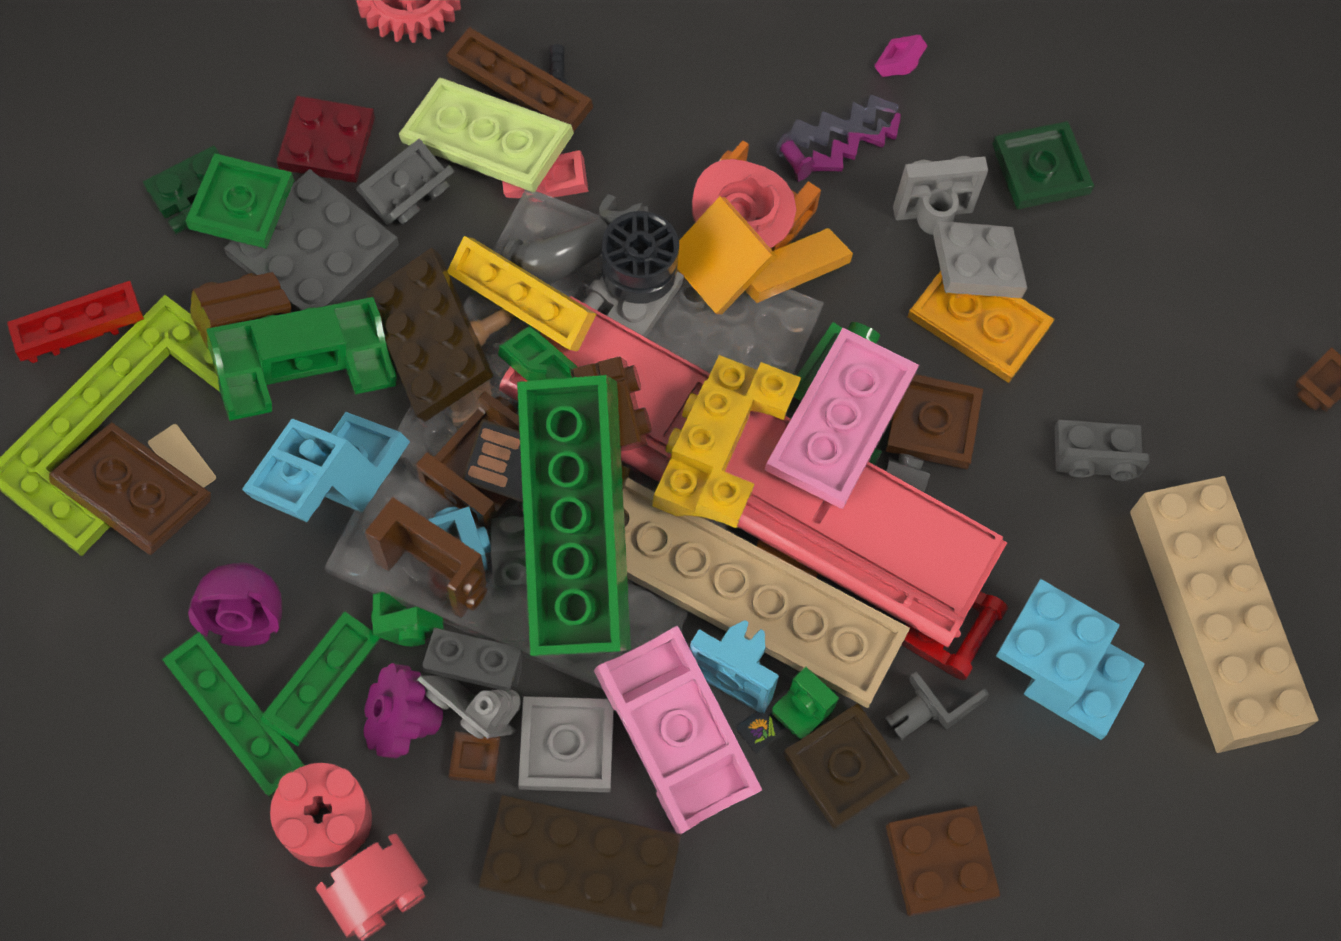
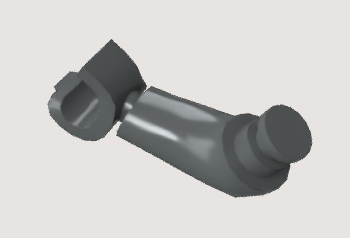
[503,194,648,284]

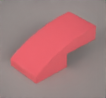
[502,150,588,199]

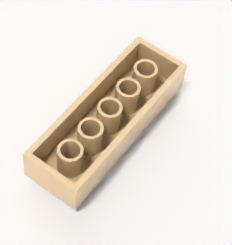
[1130,476,1319,753]

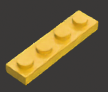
[447,236,597,351]

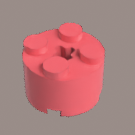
[270,763,372,867]
[316,833,428,941]

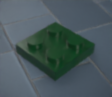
[992,121,1094,210]

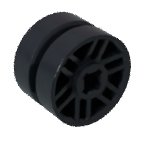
[602,211,679,304]

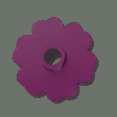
[363,663,443,759]

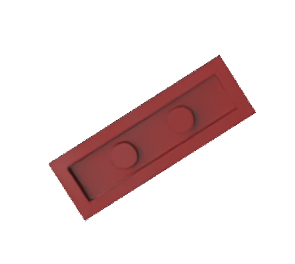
[7,281,144,363]

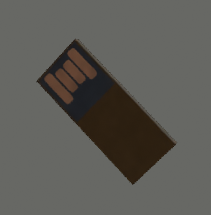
[462,419,630,502]

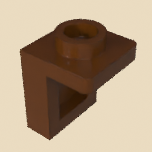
[1295,347,1341,413]

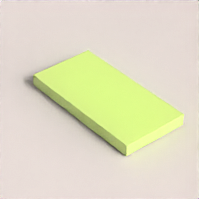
[399,77,574,193]

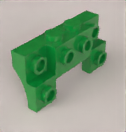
[206,297,397,421]

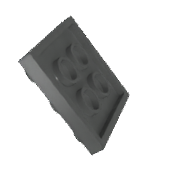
[224,169,399,312]

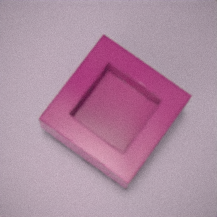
[875,34,927,77]

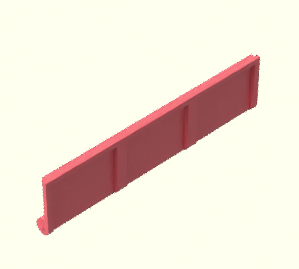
[499,296,1008,647]

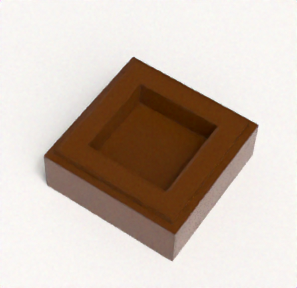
[449,732,501,784]

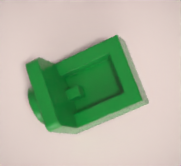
[371,592,443,646]

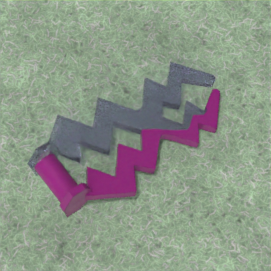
[776,94,901,182]

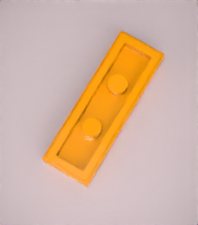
[745,228,853,303]

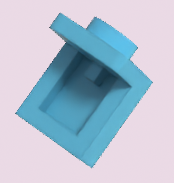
[428,507,491,570]

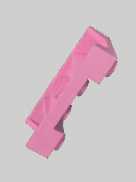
[594,626,762,834]

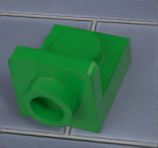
[771,667,839,740]

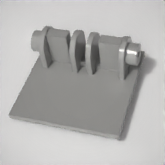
[418,675,521,739]

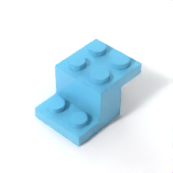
[242,412,410,522]
[996,579,1145,740]

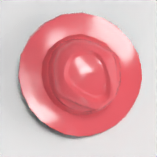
[692,159,796,248]

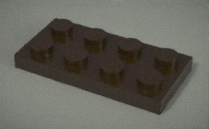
[366,247,494,422]
[479,795,681,930]

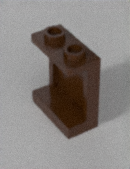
[415,391,520,530]
[365,497,488,618]

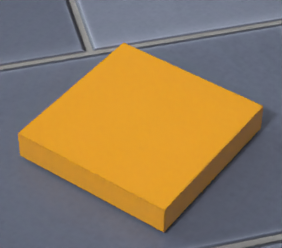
[677,196,777,315]

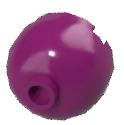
[188,563,282,647]

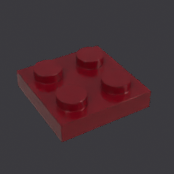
[277,96,375,183]

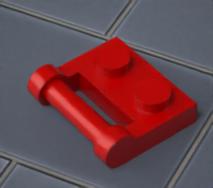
[901,591,1008,680]

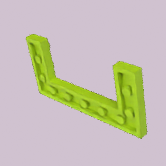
[0,295,220,556]

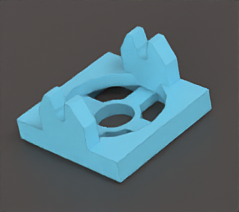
[690,620,779,713]

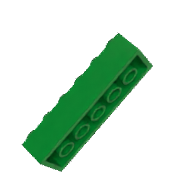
[517,375,631,656]

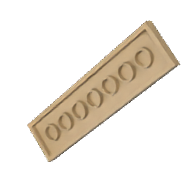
[623,478,910,708]

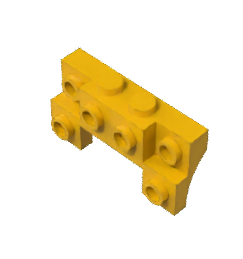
[652,355,801,528]

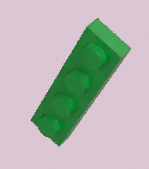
[162,632,305,800]

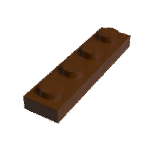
[446,27,594,132]

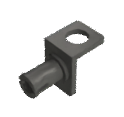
[884,671,989,741]

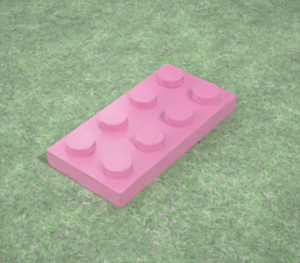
[765,328,919,509]

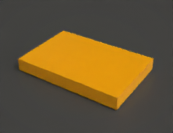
[907,271,1055,383]

